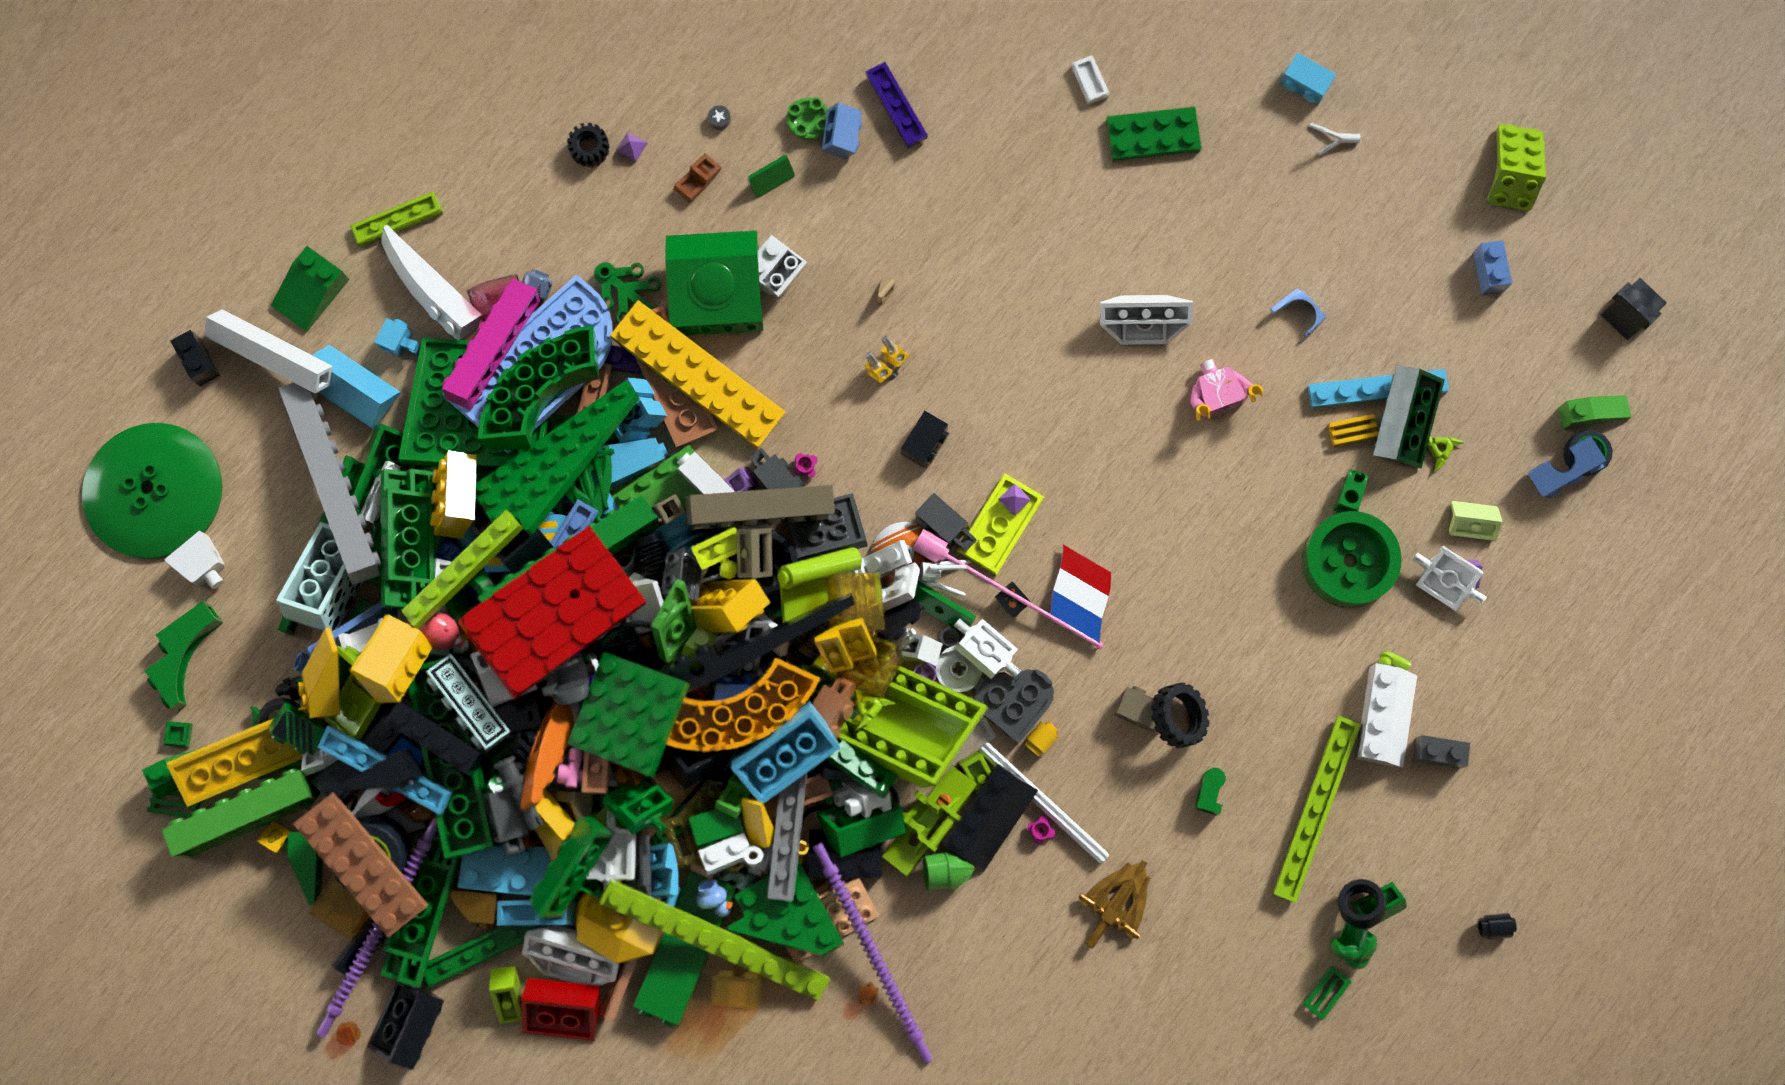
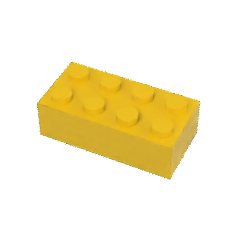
[691,579,770,633]

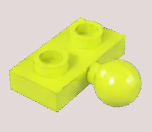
[691,526,738,579]

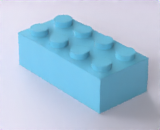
[458,843,551,896]

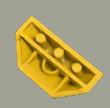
[575,892,665,964]

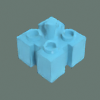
[614,378,667,443]

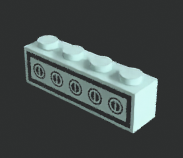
[426,654,510,752]

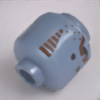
[522,269,553,301]

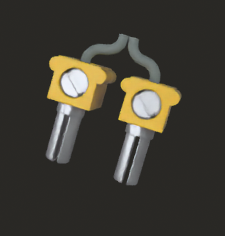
[864,336,909,383]

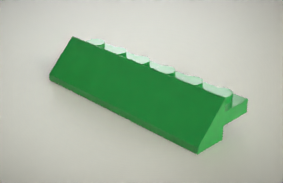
[380,469,434,612]
[380,833,459,988]

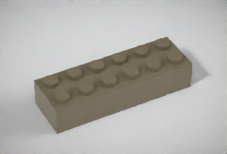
[684,485,835,530]

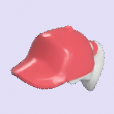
[408,612,469,654]

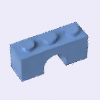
[1527,436,1607,498]

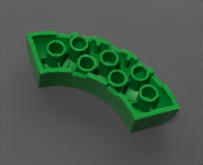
[478,325,599,450]

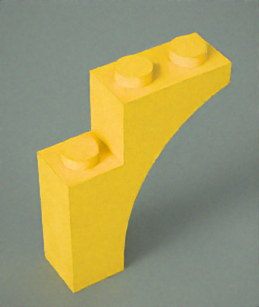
[534,787,581,894]

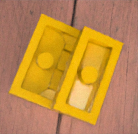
[815,618,877,673]

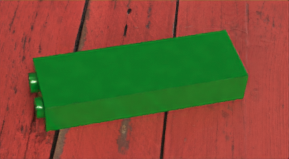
[633,870,738,1028]

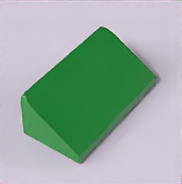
[747,155,795,198]
[1351,882,1407,930]

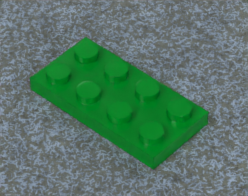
[1106,106,1202,161]

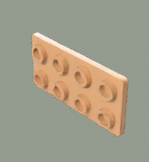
[786,878,879,962]

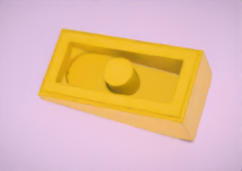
[741,798,775,848]

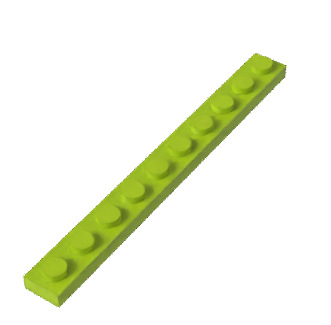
[599,879,830,1001]

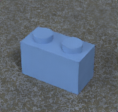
[821,103,862,159]
[1473,240,1512,295]

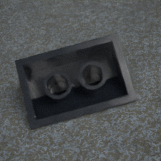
[808,829,882,878]
[367,981,445,1070]

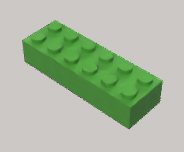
[162,769,320,859]

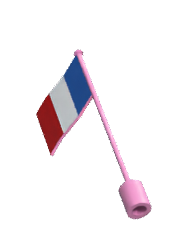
[912,529,1111,649]

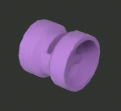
[913,662,936,682]

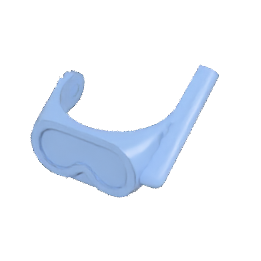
[1270,289,1326,337]

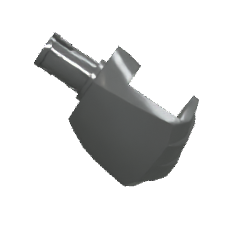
[541,654,591,723]

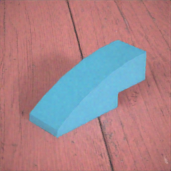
[497,900,576,926]

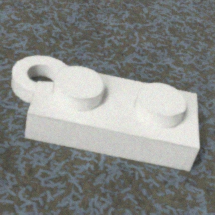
[698,833,763,875]

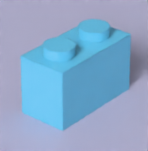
[1280,52,1336,105]

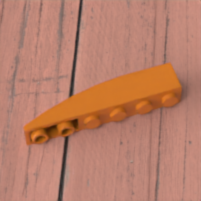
[520,699,585,811]

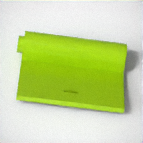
[778,547,862,623]

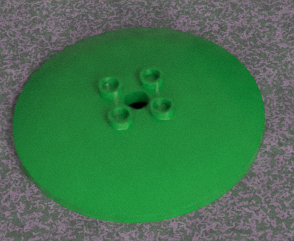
[82,423,223,559]

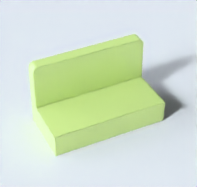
[1449,501,1502,541]

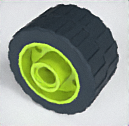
[331,815,411,889]

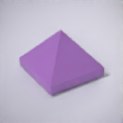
[616,132,647,162]
[998,484,1031,516]

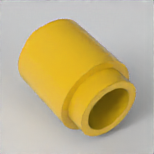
[1024,721,1059,757]

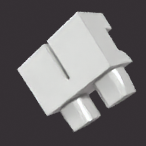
[833,780,892,818]

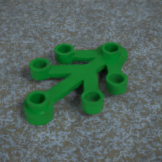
[594,262,661,323]

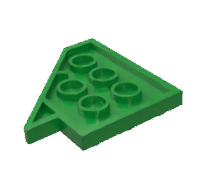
[727,860,845,957]

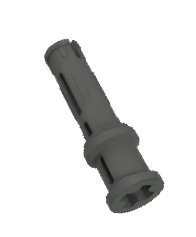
[494,756,544,831]

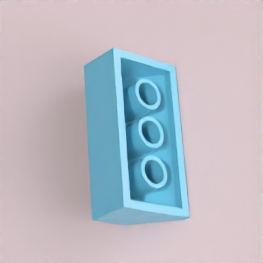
[731,701,840,804]

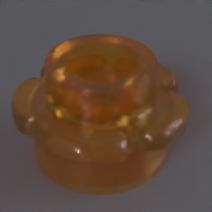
[857,982,878,1006]
[336,1021,361,1046]

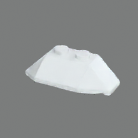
[1100,295,1193,345]
[522,925,620,986]

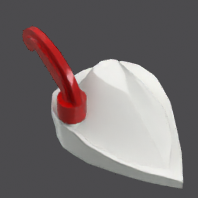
[352,789,407,819]

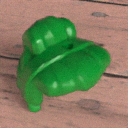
[1330,923,1377,969]

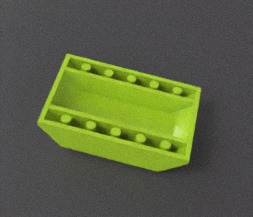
[836,655,988,788]

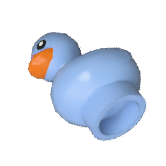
[696,880,733,917]

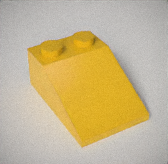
[298,628,340,718]

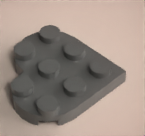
[973,669,1054,744]

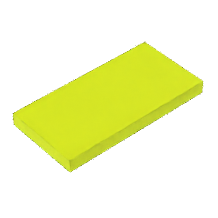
[957,473,1044,576]

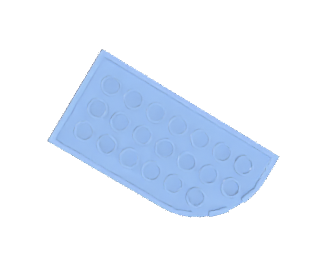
[442,275,613,454]

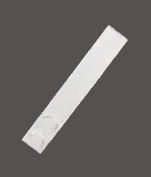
[381,225,482,341]

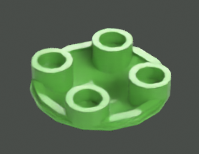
[786,97,828,140]

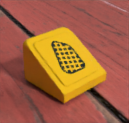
[257,821,292,854]

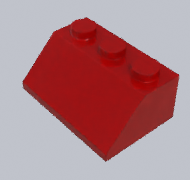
[521,978,600,1041]

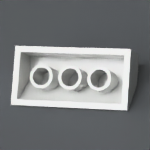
[1355,663,1417,768]

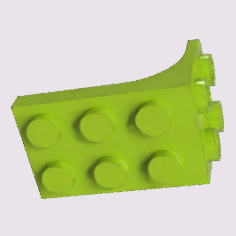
[1487,124,1546,211]
[324,646,382,741]

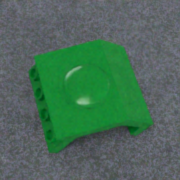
[665,230,764,336]

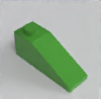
[1558,395,1632,430]

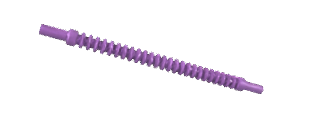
[316,817,438,1038]
[813,843,933,1064]

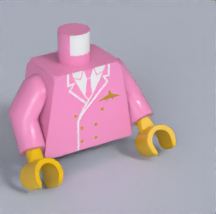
[1190,359,1264,421]

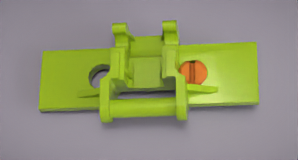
[882,766,978,877]

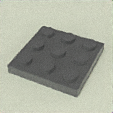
[789,493,868,561]

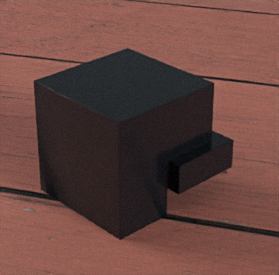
[1601,278,1667,340]

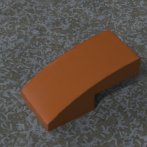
[674,153,722,203]

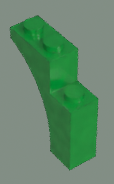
[145,601,223,711]

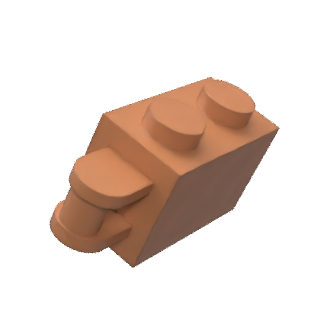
[812,676,856,739]

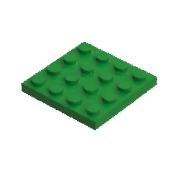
[567,652,690,777]

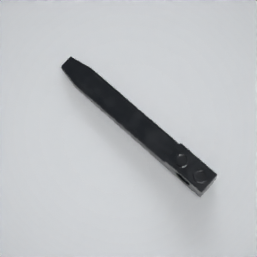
[669,592,856,693]

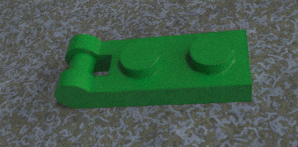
[828,740,898,798]

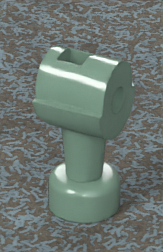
[716,865,758,890]

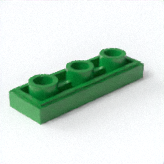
[914,581,976,635]

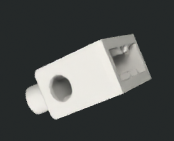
[165,531,225,590]

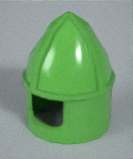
[922,851,975,891]

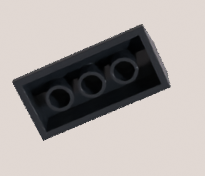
[307,709,403,806]
[944,763,1038,870]

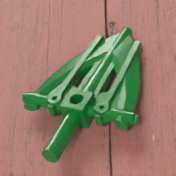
[565,445,615,523]

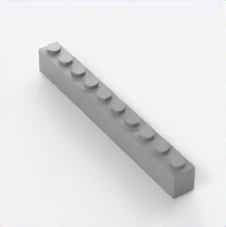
[278,383,381,585]

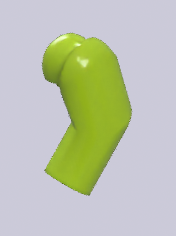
[1378,651,1411,671]

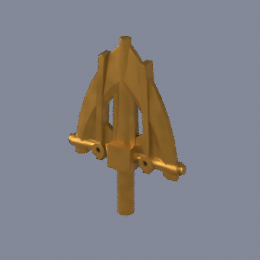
[1078,860,1151,949]

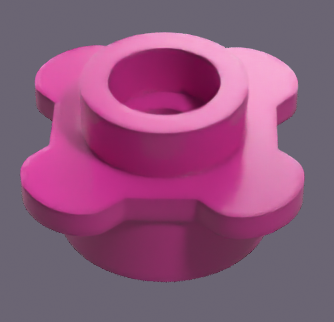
[793,453,818,478]
[1027,816,1055,845]

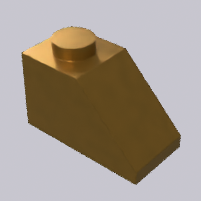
[448,890,501,929]

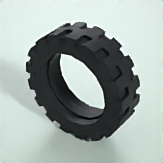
[1151,682,1209,748]

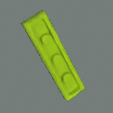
[350,191,443,247]

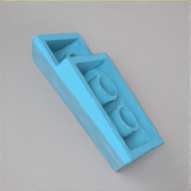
[312,345,401,430]

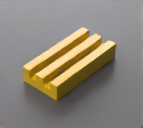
[1328,414,1379,447]

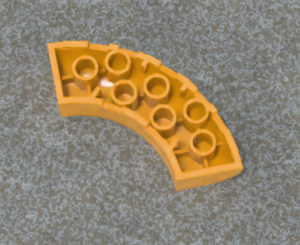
[667,658,820,751]

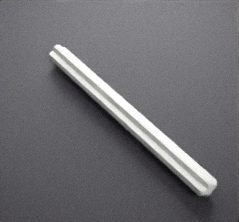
[979,742,1109,863]

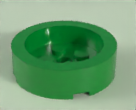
[1302,511,1402,608]

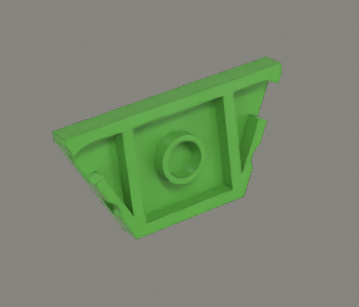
[651,579,697,663]

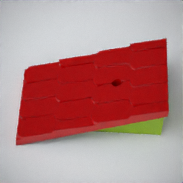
[458,526,646,700]

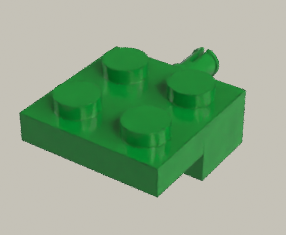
[602,778,673,835]

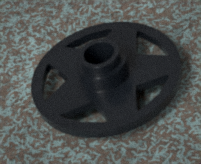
[596,621,660,669]

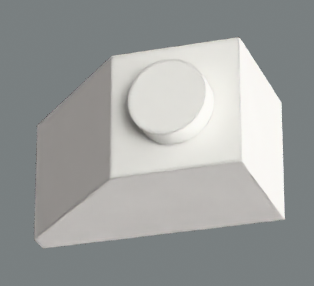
[891,634,942,666]

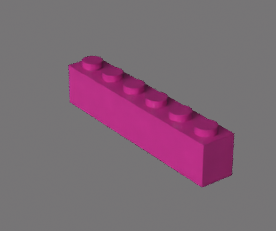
[442,279,540,410]

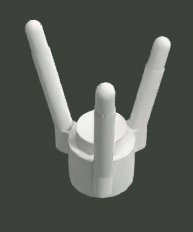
[920,560,971,597]

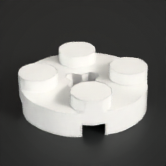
[935,645,982,693]

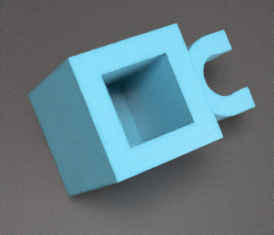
[374,318,421,357]

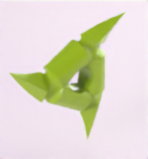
[1428,436,1466,472]
[854,689,896,731]

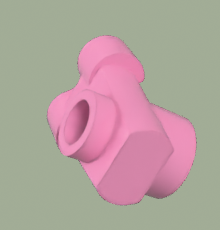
[557,748,583,789]

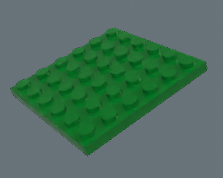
[398,338,549,470]

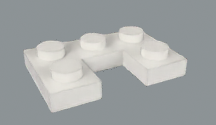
[851,562,920,620]

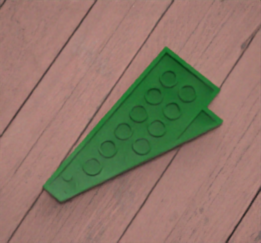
[475,380,640,536]

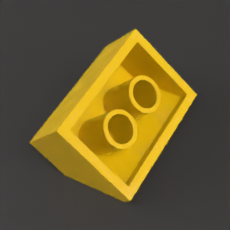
[350,615,433,703]

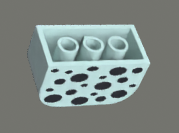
[276,522,364,632]

